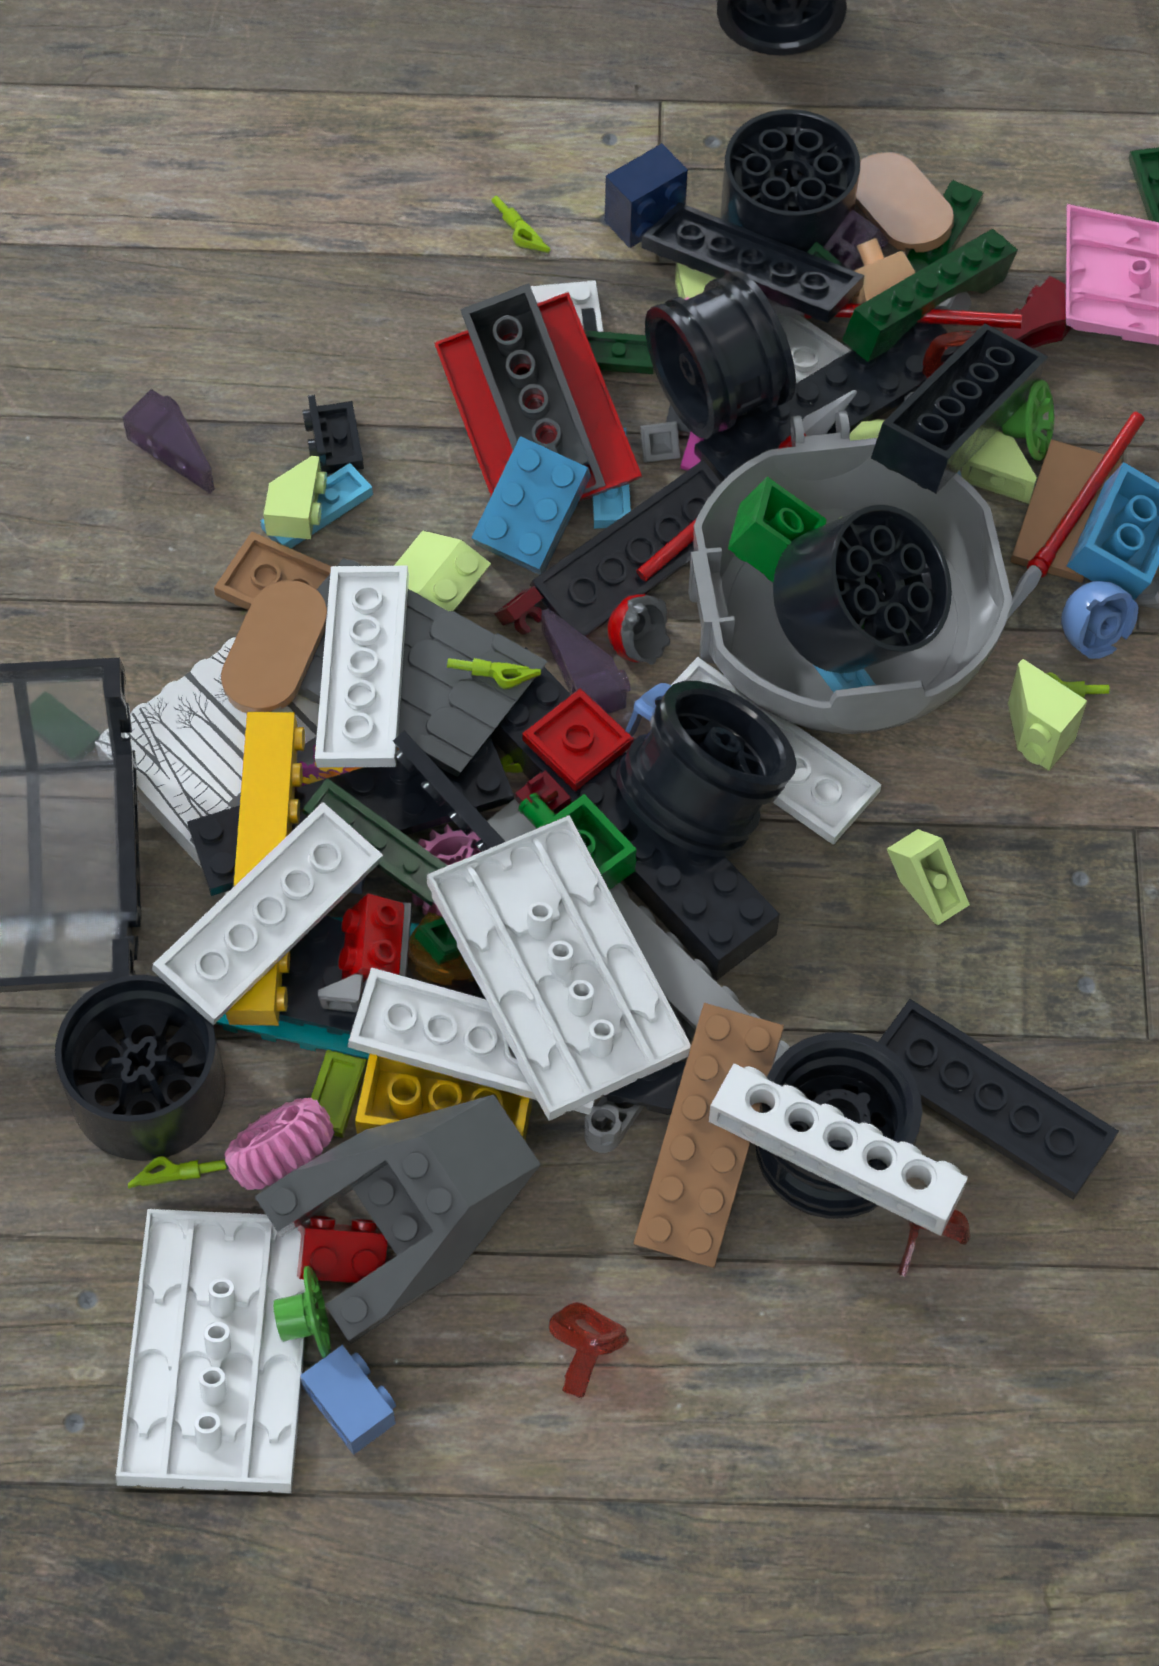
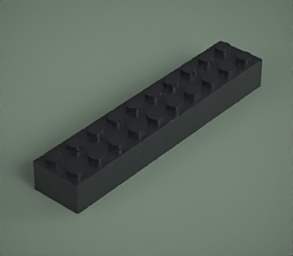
[490,647,780,981]

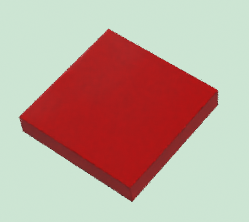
[522,688,634,791]

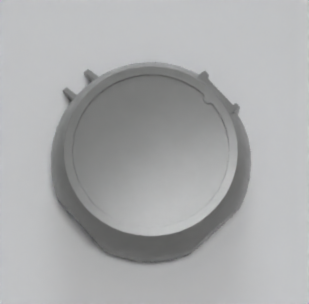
[688,411,1012,734]

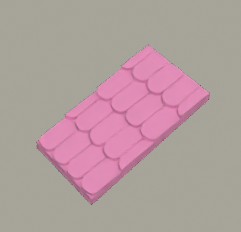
[1066,204,1159,345]

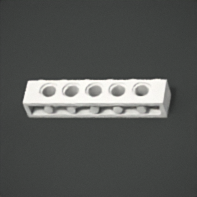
[709,1063,968,1236]

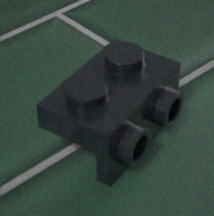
[302,395,364,474]

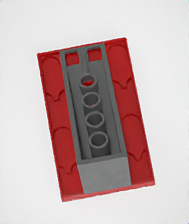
[434,283,642,502]

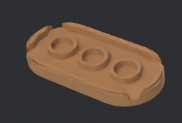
[855,152,954,252]
[221,580,327,714]

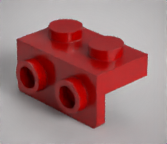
[339,893,405,983]
[297,1216,388,1283]

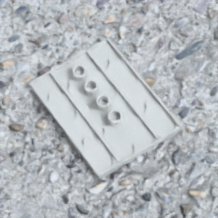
[427,815,691,1121]
[116,1209,310,1493]

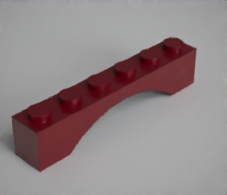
[1002,276,1072,349]

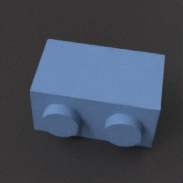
[300,1345,396,1455]

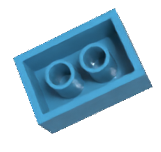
[471,436,591,575]
[1067,462,1159,600]

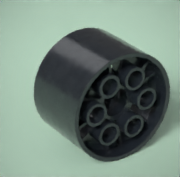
[720,109,860,257]
[773,505,952,673]
[55,975,226,1161]

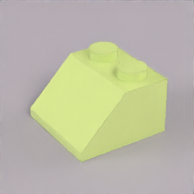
[394,531,491,611]
[1008,659,1087,771]

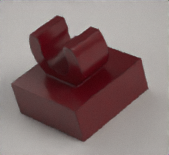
[494,586,546,635]
[515,770,571,814]

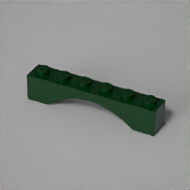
[842,228,1018,362]

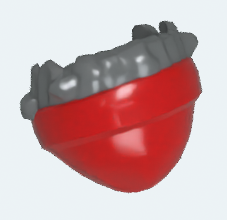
[608,594,670,665]

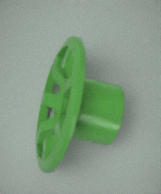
[1002,380,1054,461]
[273,1266,331,1358]

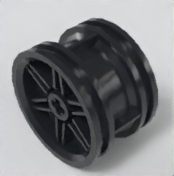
[755,1032,922,1219]

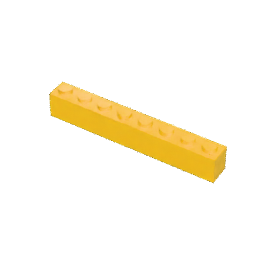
[225,712,305,1026]

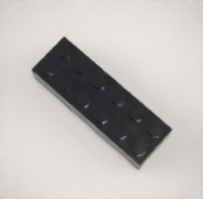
[871,323,1048,494]

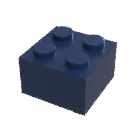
[604,143,688,248]

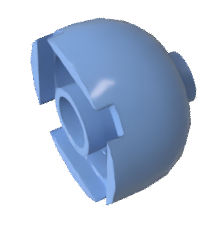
[1061,581,1139,659]

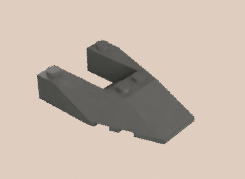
[254,1095,541,1344]

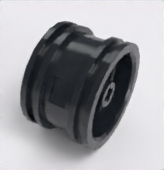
[716,0,847,55]
[645,271,796,439]
[616,681,797,857]

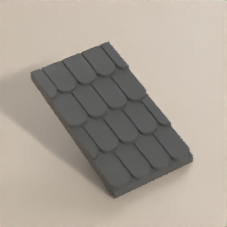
[298,558,548,777]

